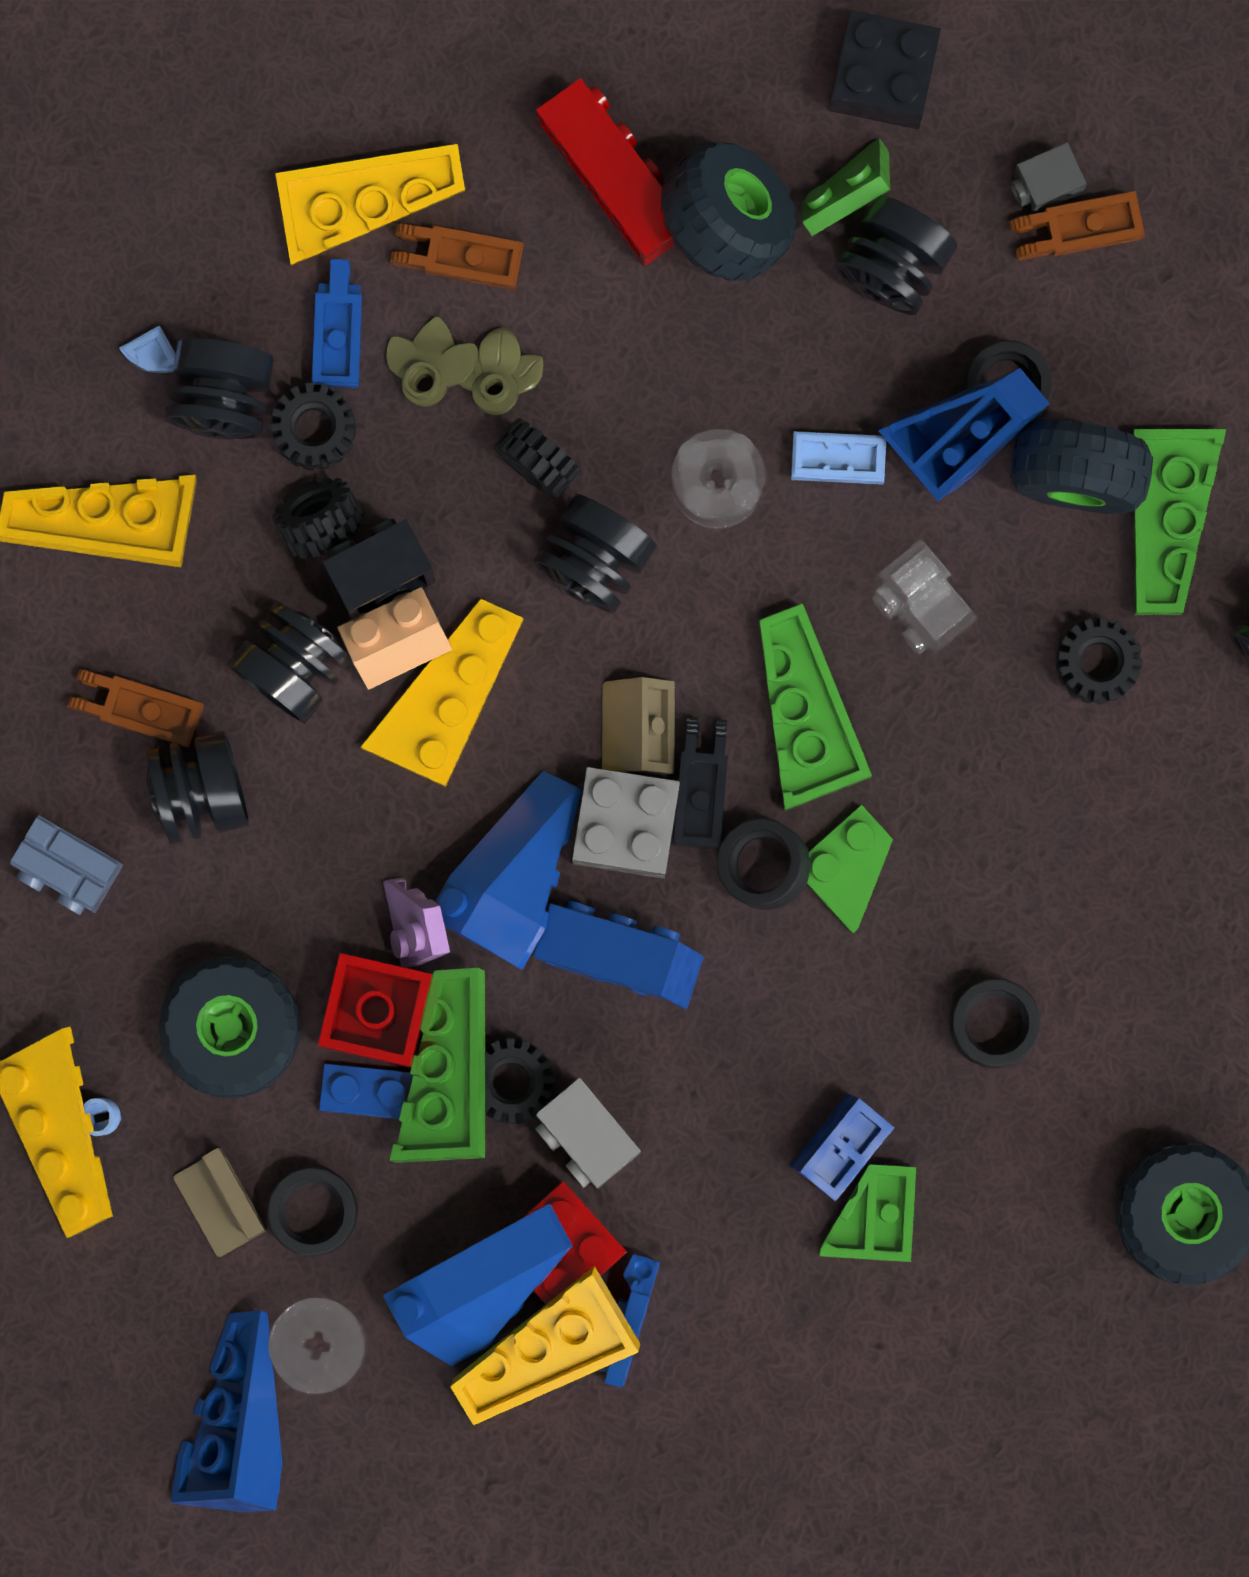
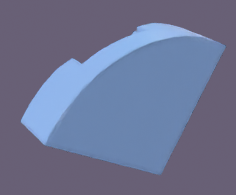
[119,326,176,373]

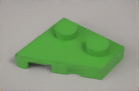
[802,138,890,236]
[807,805,893,934]
[819,1164,916,1262]

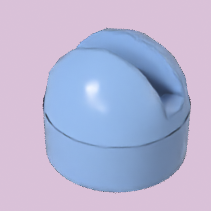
[84,1098,121,1136]

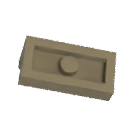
[602,677,675,775]
[174,1148,268,1257]

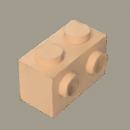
[337,587,452,690]

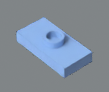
[791,431,886,485]

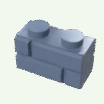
[10,815,123,915]

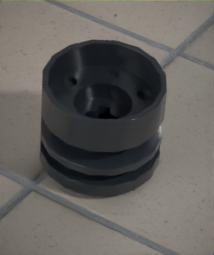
[834,196,958,315]
[165,338,274,440]
[533,494,657,614]
[227,601,353,724]
[146,730,249,845]

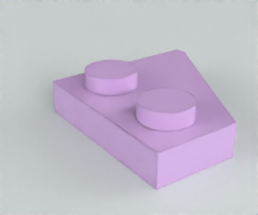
[383,877,450,968]

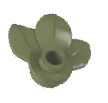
[386,317,478,407]
[459,327,544,415]

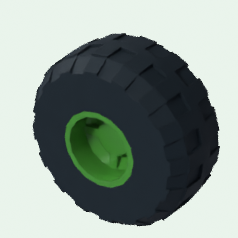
[661,142,796,281]
[1010,420,1153,514]
[158,957,301,1098]
[1116,1143,1249,1285]

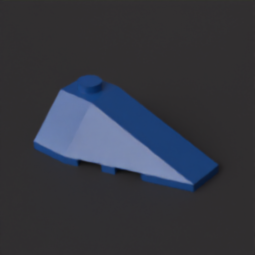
[435,770,582,970]
[383,1204,573,1367]
[171,1310,283,1512]

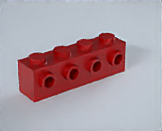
[536,78,675,267]

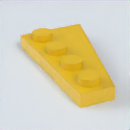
[275,144,465,266]
[0,475,197,567]
[361,599,524,787]
[0,1026,113,1238]
[450,1266,640,1425]

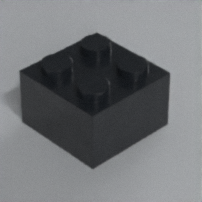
[829,10,941,130]
[323,518,435,620]

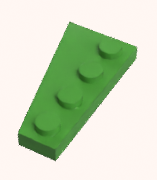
[1132,429,1226,615]
[759,603,872,811]
[390,968,485,1163]

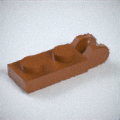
[1009,191,1145,261]
[390,224,524,291]
[67,669,205,750]

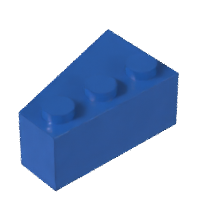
[878,368,1050,501]
[533,901,704,1009]

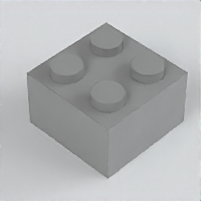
[572,767,680,879]
[535,1078,641,1189]

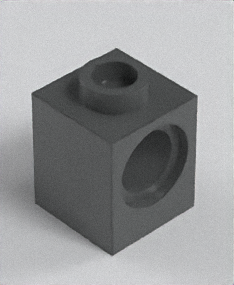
[1010,143,1087,214]

